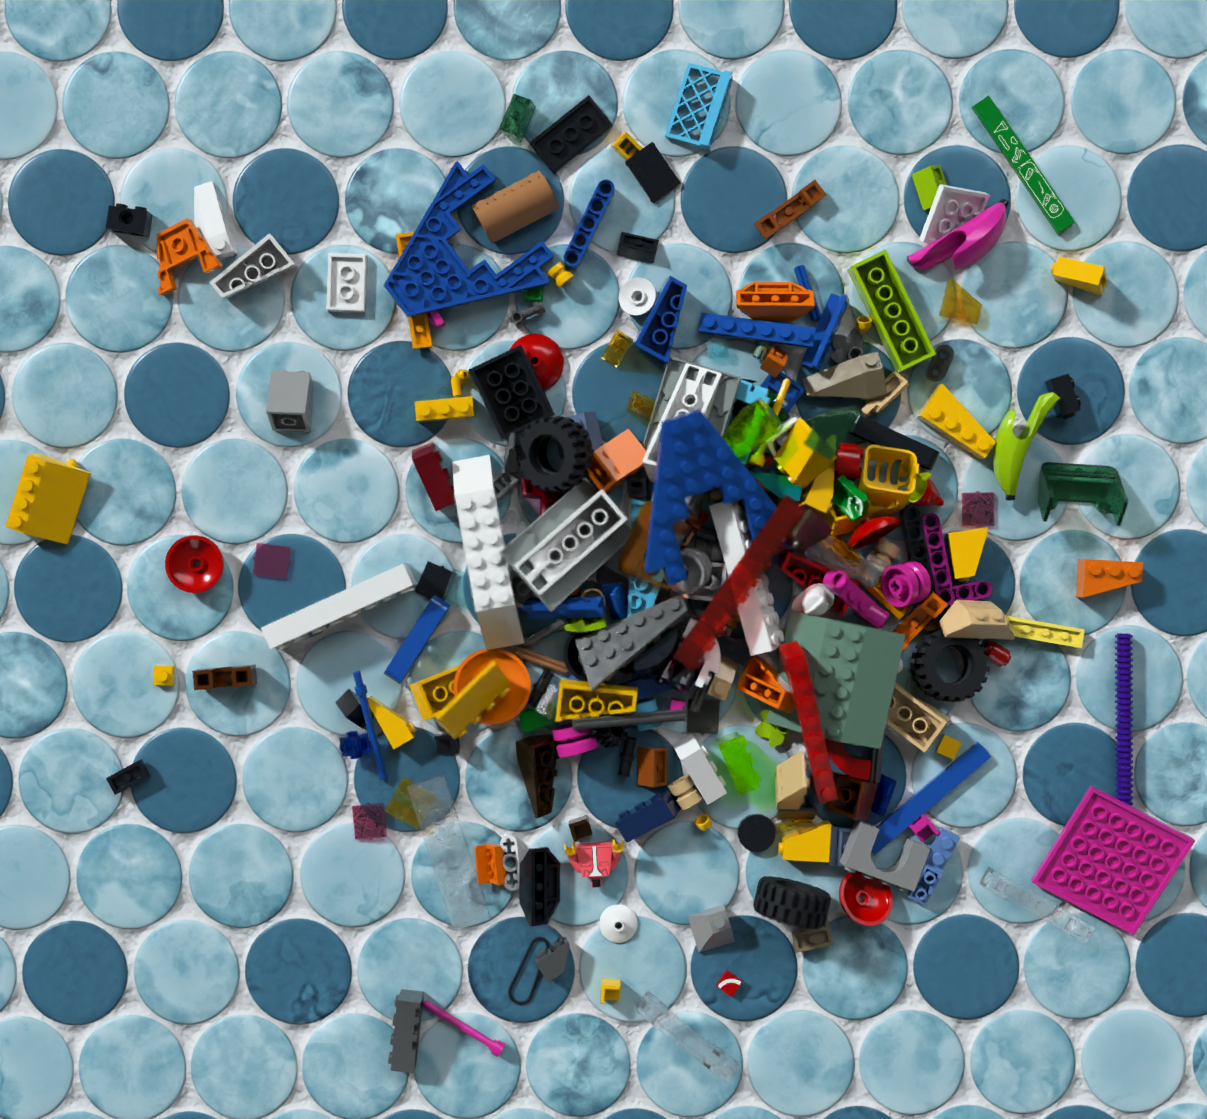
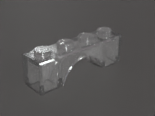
[804,535,887,588]

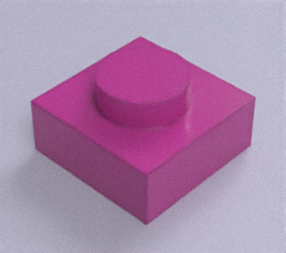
[428,310,446,328]

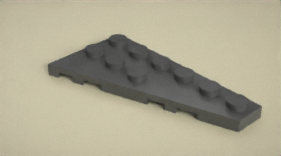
[575,594,689,692]

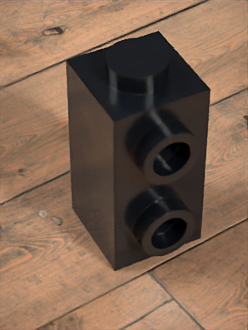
[1045,373,1081,419]

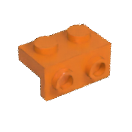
[474,843,506,885]

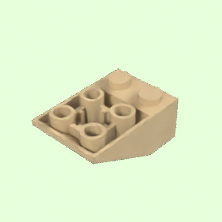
[774,751,809,810]

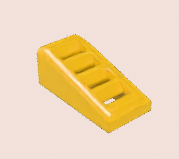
[611,132,643,160]

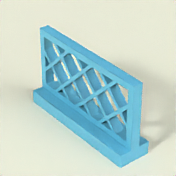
[665,63,733,152]

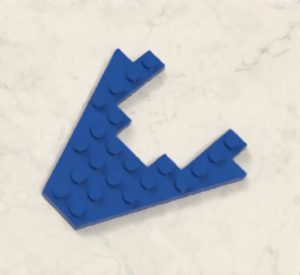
[384,161,554,318]
[645,410,788,585]

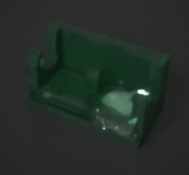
[499,94,536,142]

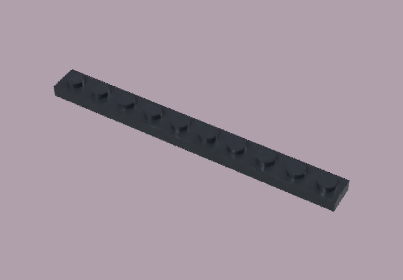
[596,565,750,667]

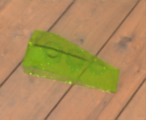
[721,398,784,458]

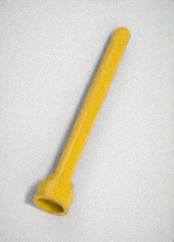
[748,378,790,468]

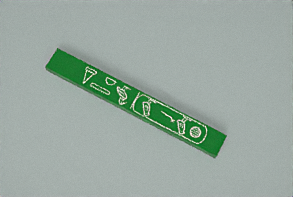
[972,95,1074,234]

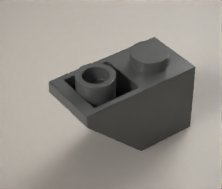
[534,937,570,983]

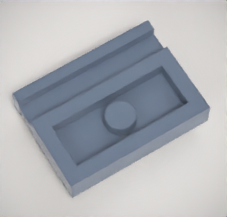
[827,826,853,866]

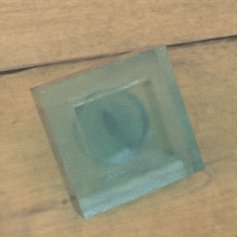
[708,337,729,358]

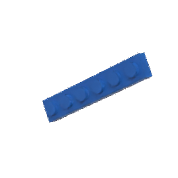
[698,312,816,349]

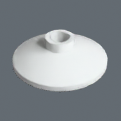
[619,277,656,316]
[600,904,638,943]

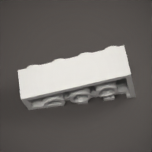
[209,233,297,299]

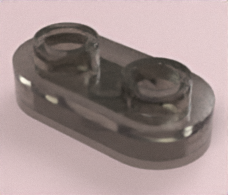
[925,345,954,382]

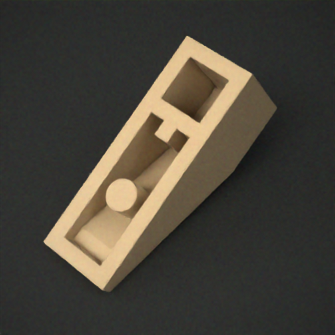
[706,654,738,701]

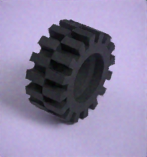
[595,714,628,748]

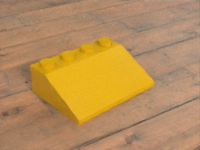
[5,453,91,544]
[436,661,510,740]

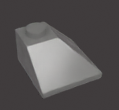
[687,904,735,953]

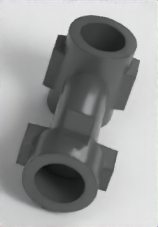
[509,301,546,326]

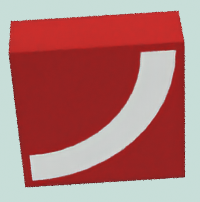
[716,969,743,997]

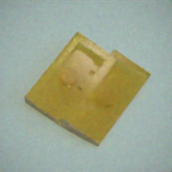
[384,776,437,830]

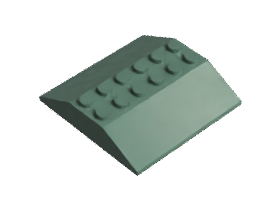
[766,610,905,749]

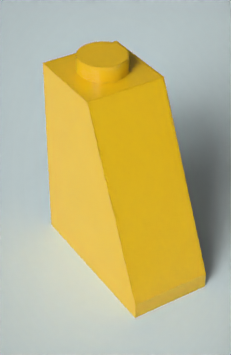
[1051,257,1108,296]
[946,527,988,582]
[778,821,831,863]

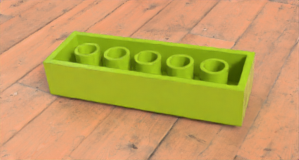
[847,249,936,373]

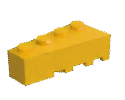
[916,384,996,459]
[555,679,637,722]

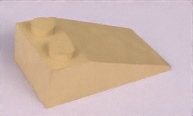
[886,682,951,753]

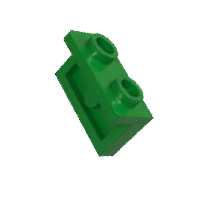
[831,475,869,522]

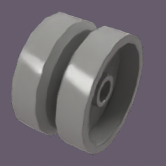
[663,547,712,594]

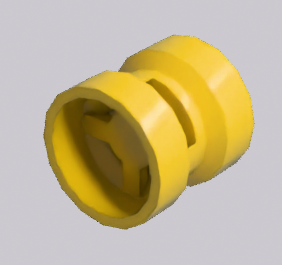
[547,261,574,288]

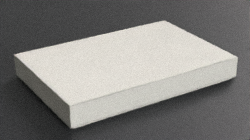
[326,253,368,313]

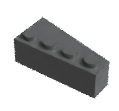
[388,989,424,1073]

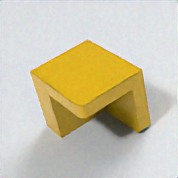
[600,979,621,1004]

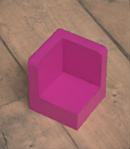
[909,814,940,842]

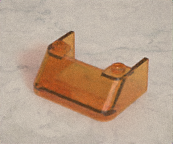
[618,501,699,592]

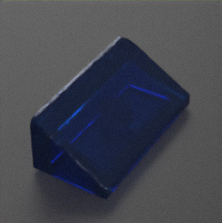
[871,774,897,817]

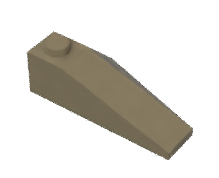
[802,352,887,400]

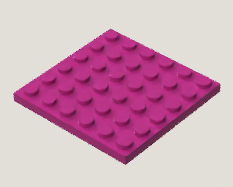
[1031,785,1195,935]

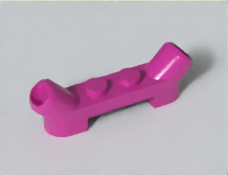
[823,570,889,629]

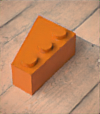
[1076,559,1143,598]
[736,655,795,714]

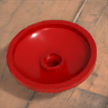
[510,334,564,390]
[847,516,901,551]
[165,535,224,593]
[839,870,893,926]

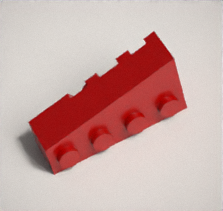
[778,549,859,617]

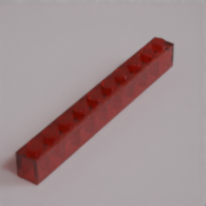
[673,495,806,671]

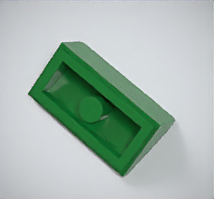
[519,702,560,733]

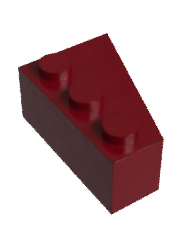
[412,442,456,511]

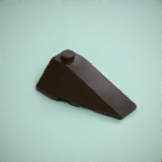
[516,734,560,818]

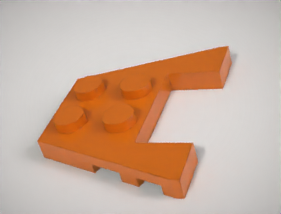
[157,219,222,296]

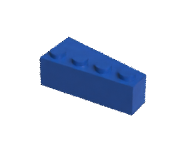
[631,276,687,364]

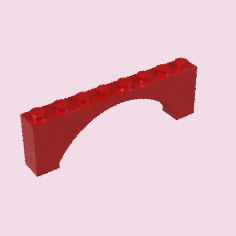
[778,641,838,804]

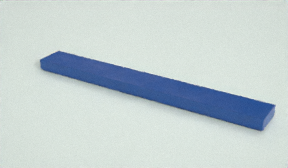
[871,742,991,855]

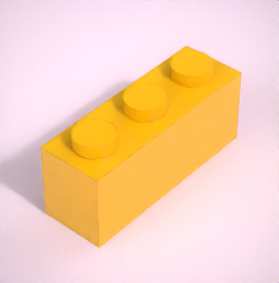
[415,396,476,423]

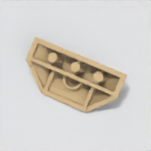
[939,600,1015,640]

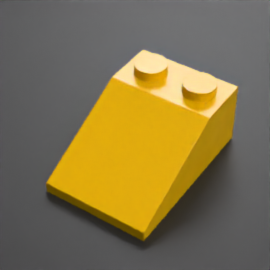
[409,665,460,720]

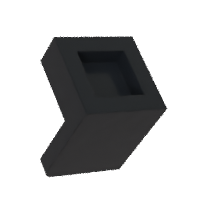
[434,733,460,754]

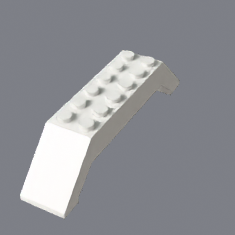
[452,455,524,650]

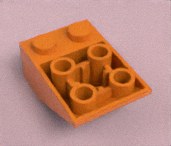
[587,429,647,495]

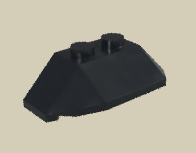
[519,847,560,927]

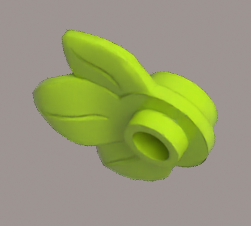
[755,709,791,747]

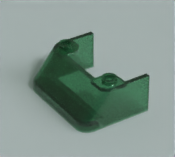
[803,406,861,461]
[1038,462,1129,526]

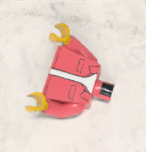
[564,839,624,887]

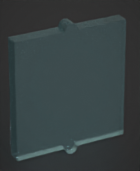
[442,568,474,610]

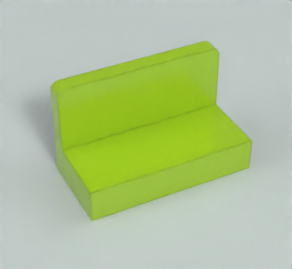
[912,165,947,210]

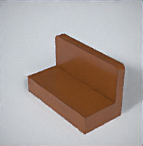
[637,746,667,787]

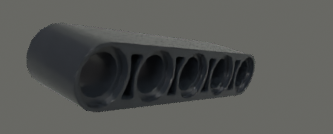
[847,413,940,470]
[900,506,935,594]

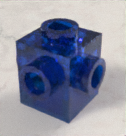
[339,730,371,759]

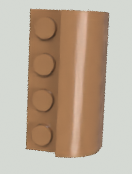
[472,171,560,244]

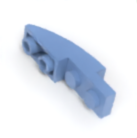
[907,828,960,905]

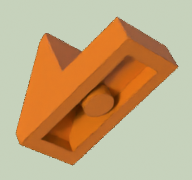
[760,345,789,377]

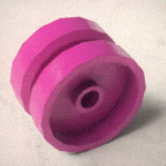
[881,561,931,607]
[552,723,599,757]

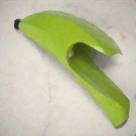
[992,392,1061,501]

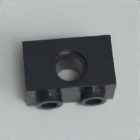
[106,203,153,238]

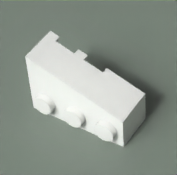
[673,734,727,805]

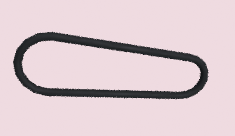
[508,937,549,1005]

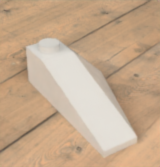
[194,181,238,267]

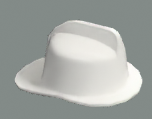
[792,583,834,616]

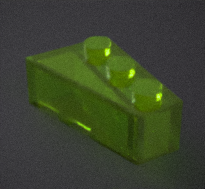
[716,731,761,795]

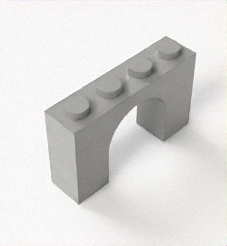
[840,820,931,892]

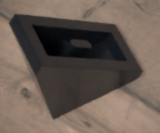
[335,689,375,729]

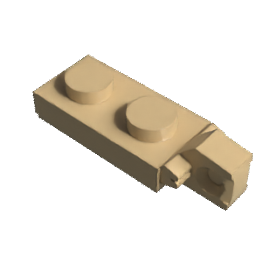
[861,371,909,418]

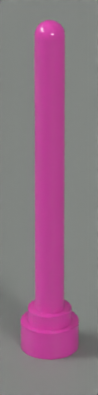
[423,1000,505,1057]

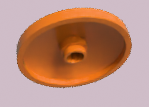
[453,648,531,726]

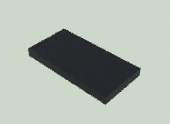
[529,95,613,174]

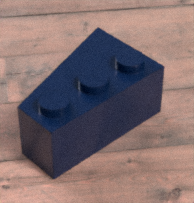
[615,788,681,843]

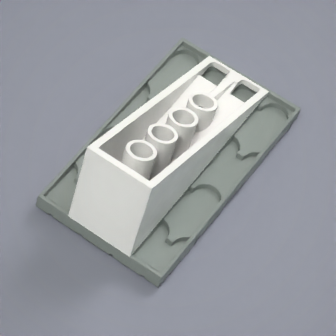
[642,357,741,500]
[499,478,631,611]

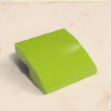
[565,616,607,632]

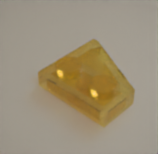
[939,278,982,324]

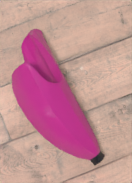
[907,199,1009,270]

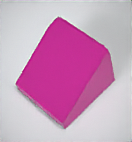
[669,698,686,710]

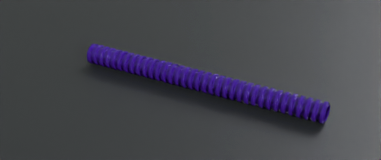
[1115,633,1133,806]

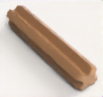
[515,646,568,674]

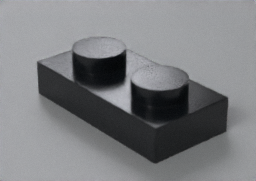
[106,759,151,795]

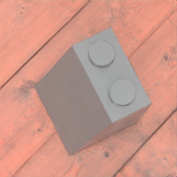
[266,370,313,432]

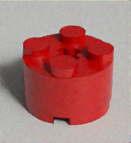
[834,442,864,482]

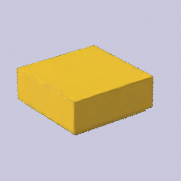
[935,734,962,760]

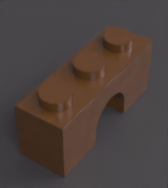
[193,664,257,690]

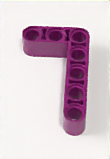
[921,513,992,605]

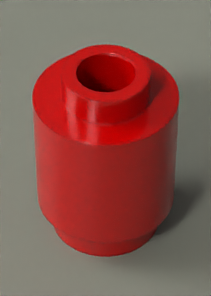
[984,641,1011,667]

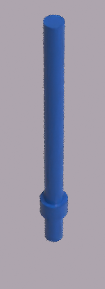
[353,671,387,780]

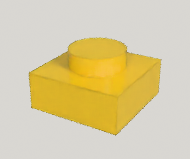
[153,665,175,685]

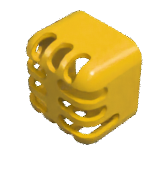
[857,445,919,508]

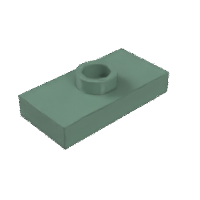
[895,666,928,700]

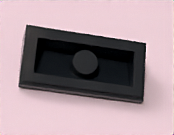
[617,232,659,263]

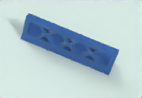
[801,293,849,372]
[522,596,605,619]

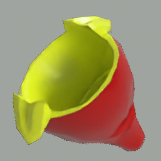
[906,472,944,506]

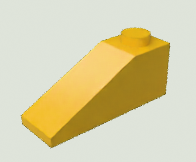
[367,696,416,749]

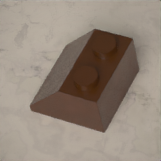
[825,772,878,821]

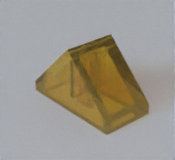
[601,329,634,368]
[626,390,656,419]

